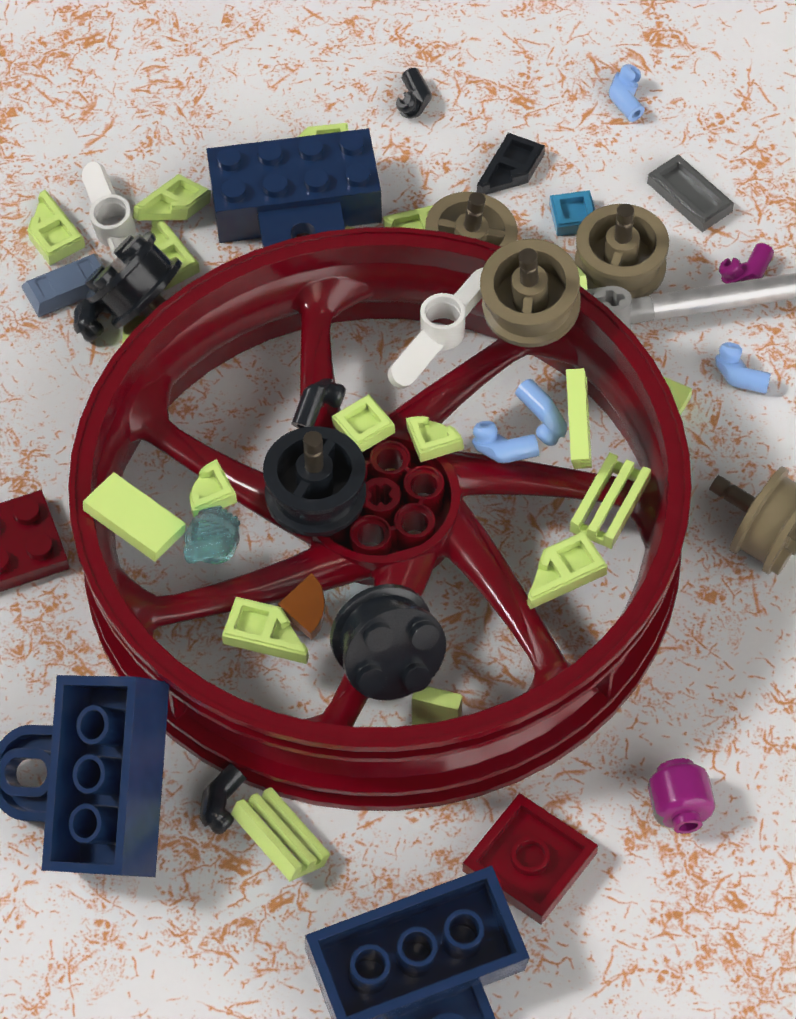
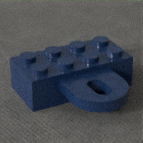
[206,128,382,247]
[0,675,169,877]
[305,866,530,1019]

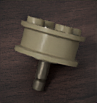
[425,192,518,247]
[574,204,669,298]
[480,239,581,347]
[709,466,796,575]

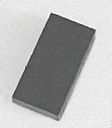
[647,154,734,232]

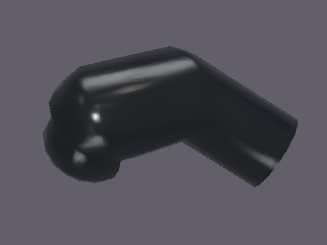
[396,68,432,119]
[73,299,105,342]
[291,378,346,428]
[199,763,247,834]

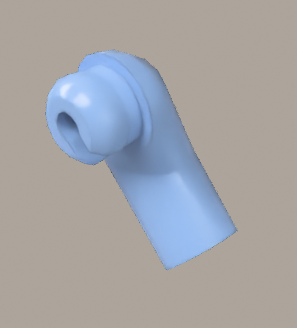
[608,64,645,122]
[715,342,771,394]
[515,379,567,446]
[472,421,539,464]

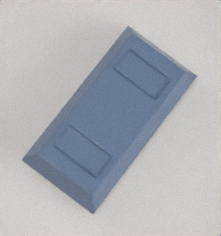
[22,254,105,318]

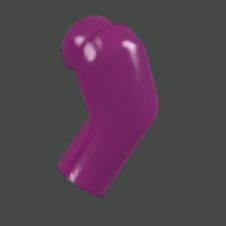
[719,243,774,284]

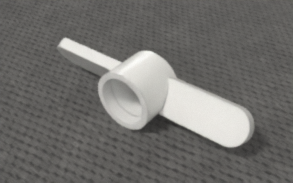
[82,162,136,259]
[388,268,483,388]

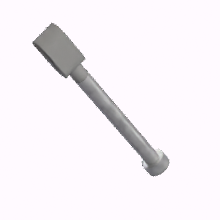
[586,273,796,330]

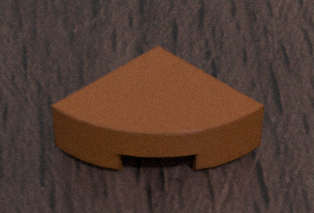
[278,573,325,640]

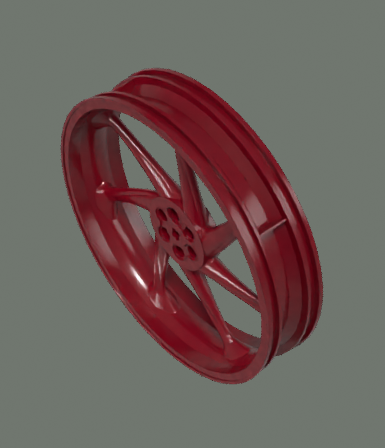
[68,227,692,811]

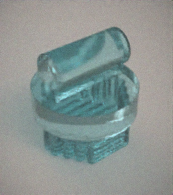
[183,505,240,564]

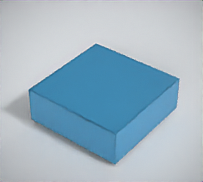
[549,190,595,236]

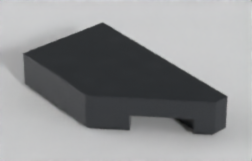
[477,132,545,195]

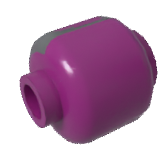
[648,758,715,834]

